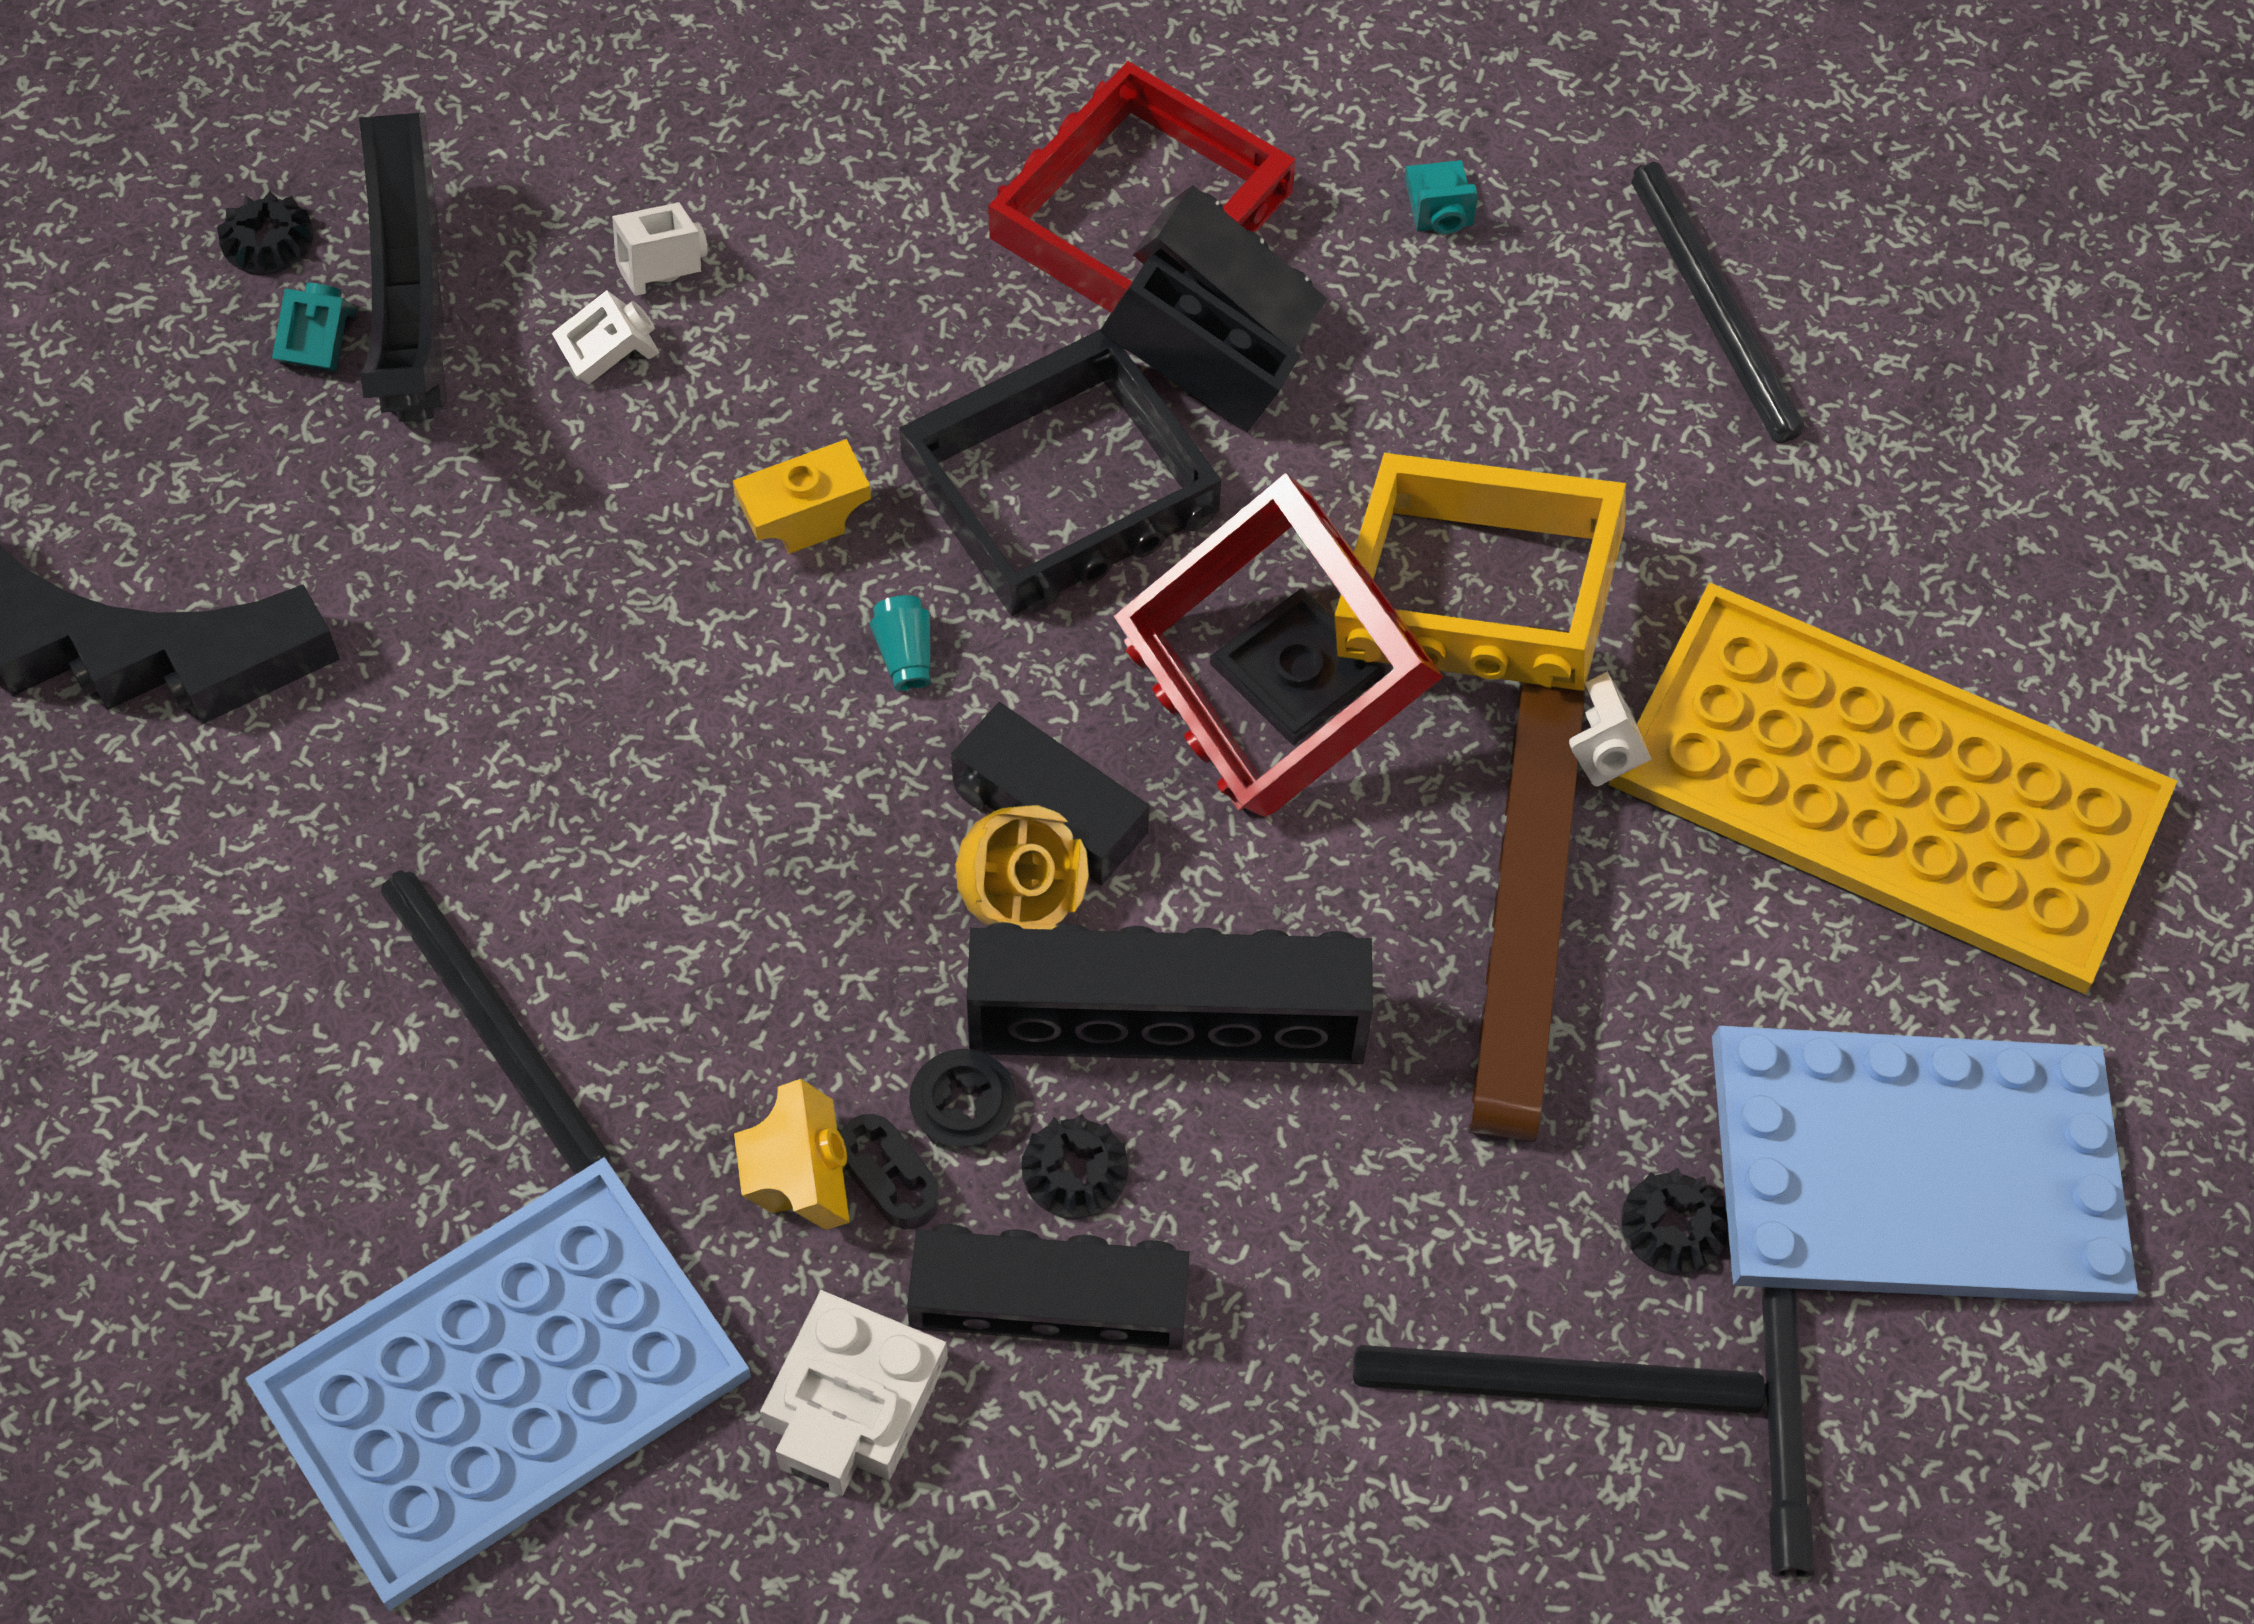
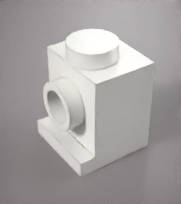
[612,202,707,296]

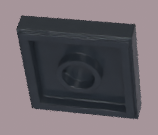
[1210,588,1386,745]

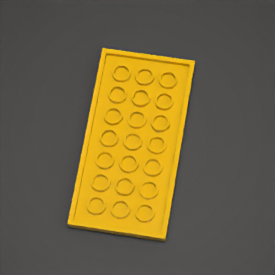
[1609,582,2177,995]

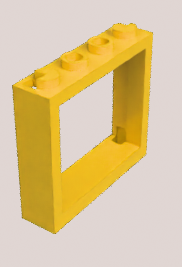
[1334,453,1626,691]

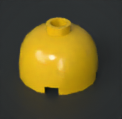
[955,805,1089,930]

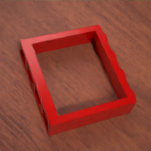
[987,61,1296,312]
[1114,473,1443,818]

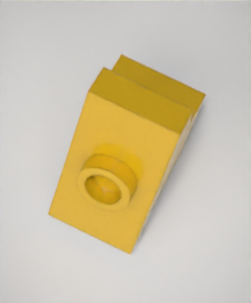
[733,439,871,554]
[734,1079,850,1230]

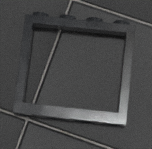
[899,330,1222,616]

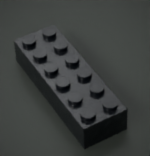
[967,922,1373,1064]

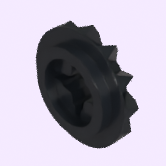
[217,190,313,274]
[909,1049,1016,1153]
[1021,1113,1128,1218]
[1621,1168,1729,1274]

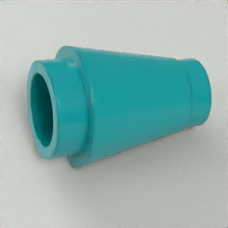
[869,595,931,692]

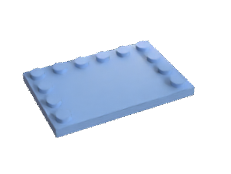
[1712,1026,2138,1302]
[245,1157,751,1612]

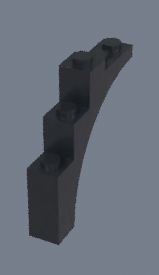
[359,112,447,422]
[0,546,340,724]

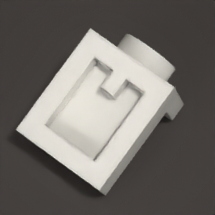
[552,290,660,384]
[1569,671,1651,786]

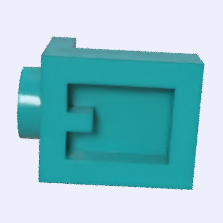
[1404,160,1478,234]
[272,283,357,372]

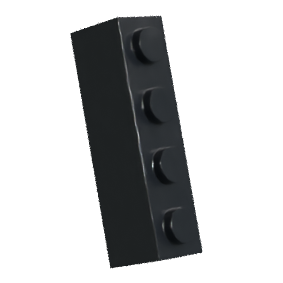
[907,1224,1190,1351]

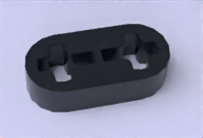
[841,1114,939,1230]

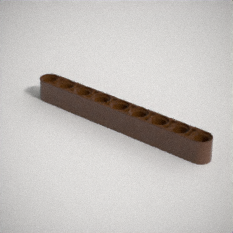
[1469,625,1586,1142]

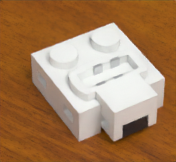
[760,1290,948,1496]

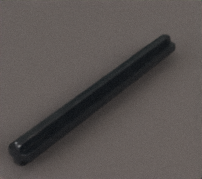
[1632,161,1804,443]
[381,870,610,1175]
[1353,1345,1765,1413]

